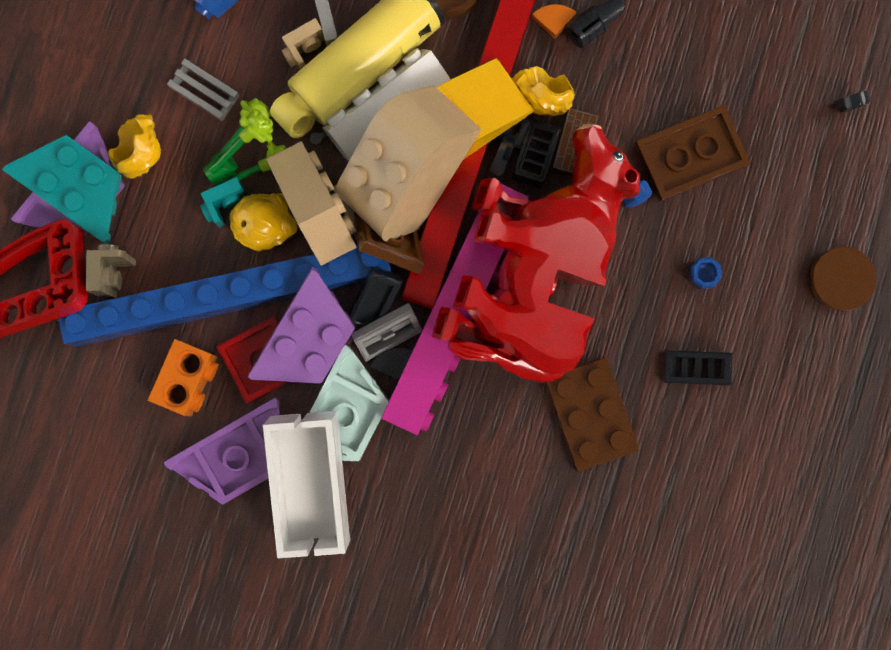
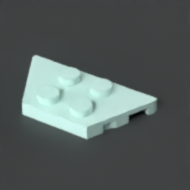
[310,345,390,461]

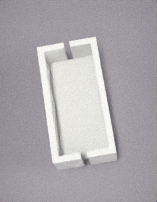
[263,411,350,558]

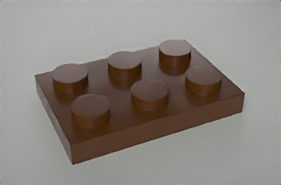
[634,105,751,202]
[545,357,640,472]

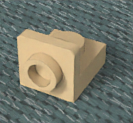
[281,18,325,70]

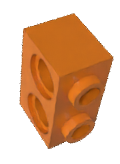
[147,339,218,416]

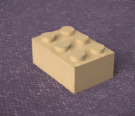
[266,141,357,266]

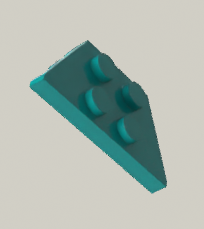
[2,135,122,244]

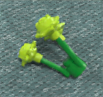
[203,98,286,186]

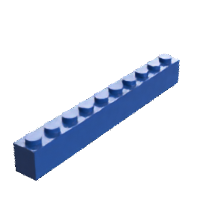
[59,245,392,347]

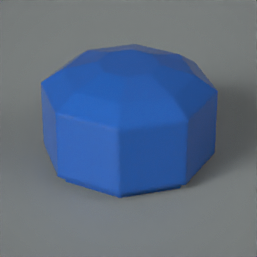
[621,180,652,208]
[688,257,722,289]

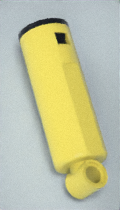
[270,0,445,138]

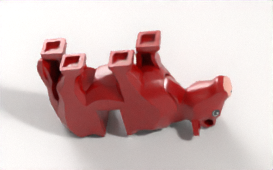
[432,124,641,383]

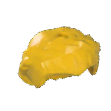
[512,66,575,116]
[108,114,161,179]
[229,193,297,252]

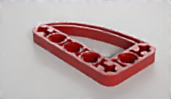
[0,219,88,338]

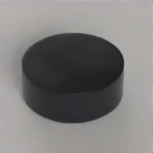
[835,90,871,113]

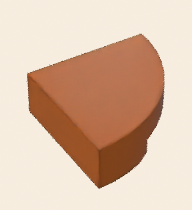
[531,4,577,39]

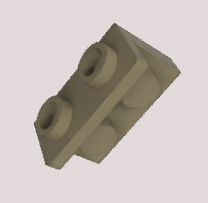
[86,244,136,299]

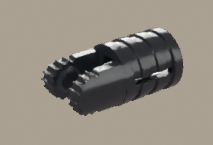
[566,0,625,49]

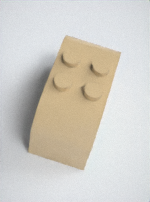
[336,86,482,241]

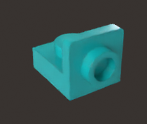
[200,177,247,228]

